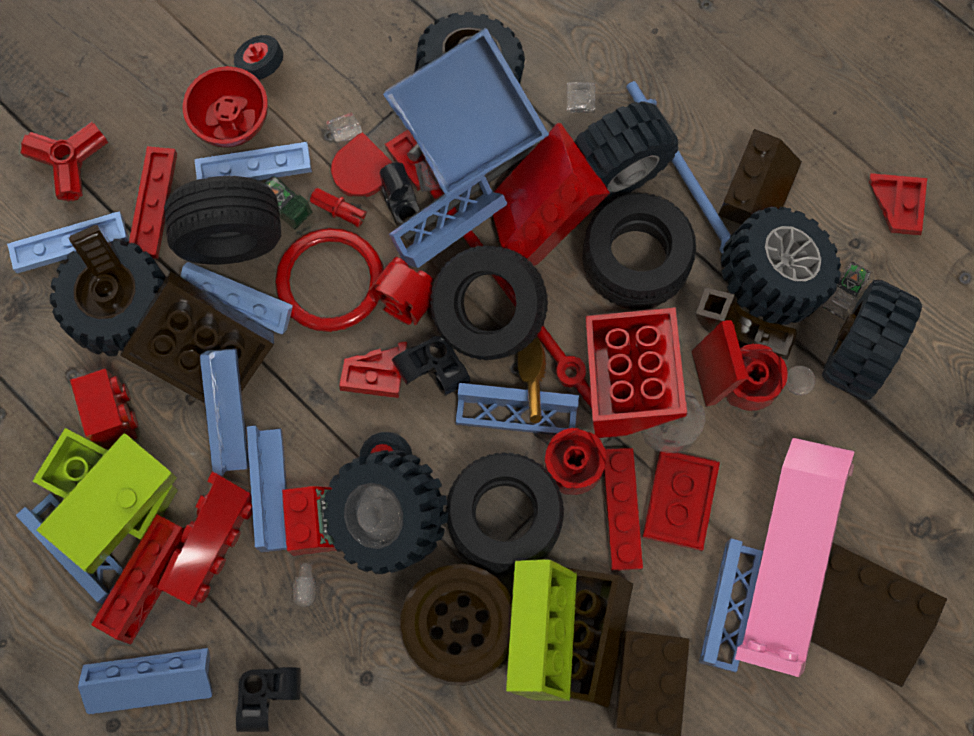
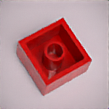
[70,368,139,449]

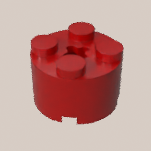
[368,257,433,326]
[726,344,788,411]
[544,428,606,495]

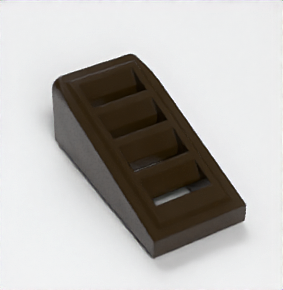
[68,225,121,277]

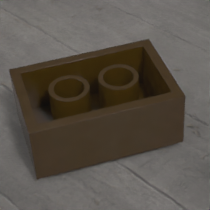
[614,630,690,736]

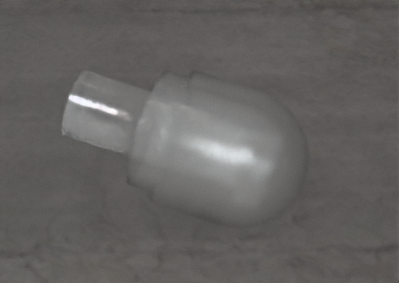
[292,563,317,608]

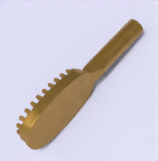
[518,337,547,423]

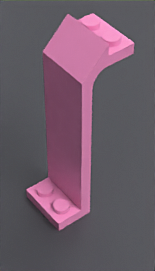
[735,438,855,677]

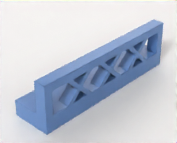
[389,175,507,268]
[200,348,249,476]
[456,383,579,435]
[247,426,287,553]
[16,493,124,604]
[699,538,763,673]

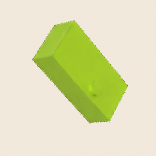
[32,428,178,540]
[36,433,177,574]
[506,560,577,701]

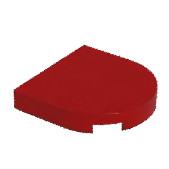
[331,132,393,197]

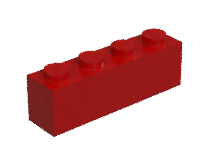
[157,471,253,607]

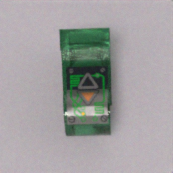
[264,176,313,230]

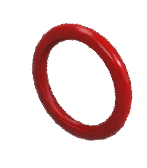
[275,228,384,332]

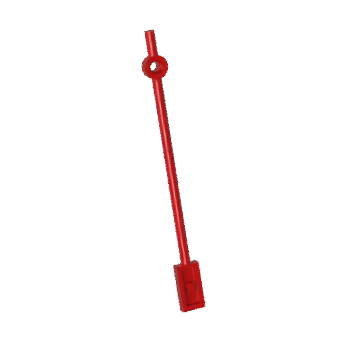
[385,130,592,409]

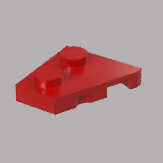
[869,173,927,235]
[339,342,408,398]

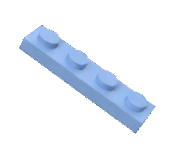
[194,142,312,180]
[7,211,129,274]
[181,262,293,334]

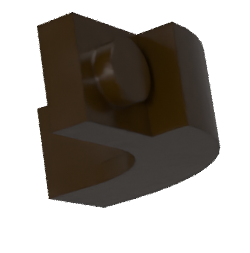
[696,287,797,360]

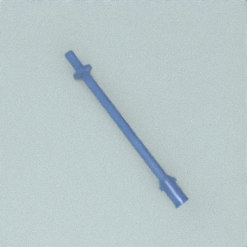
[626,81,731,254]

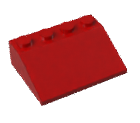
[493,123,610,266]
[586,307,687,438]

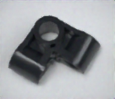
[379,162,420,227]
[392,336,470,396]
[236,667,301,732]

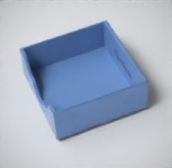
[383,28,549,197]

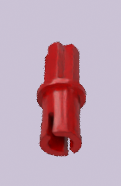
[310,188,367,228]

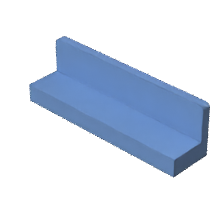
[78,648,213,714]

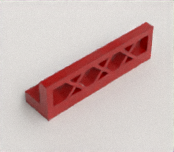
[91,514,184,645]

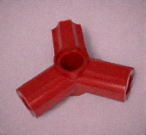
[21,122,108,202]

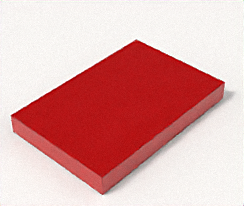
[692,320,748,406]
[642,449,720,552]

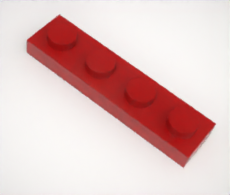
[129,146,177,259]
[604,448,643,571]

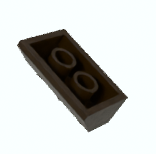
[718,129,802,225]

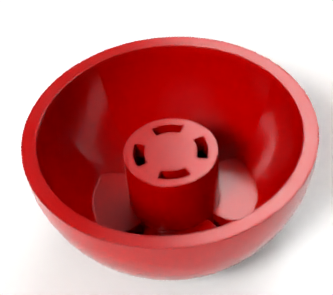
[183,66,268,148]

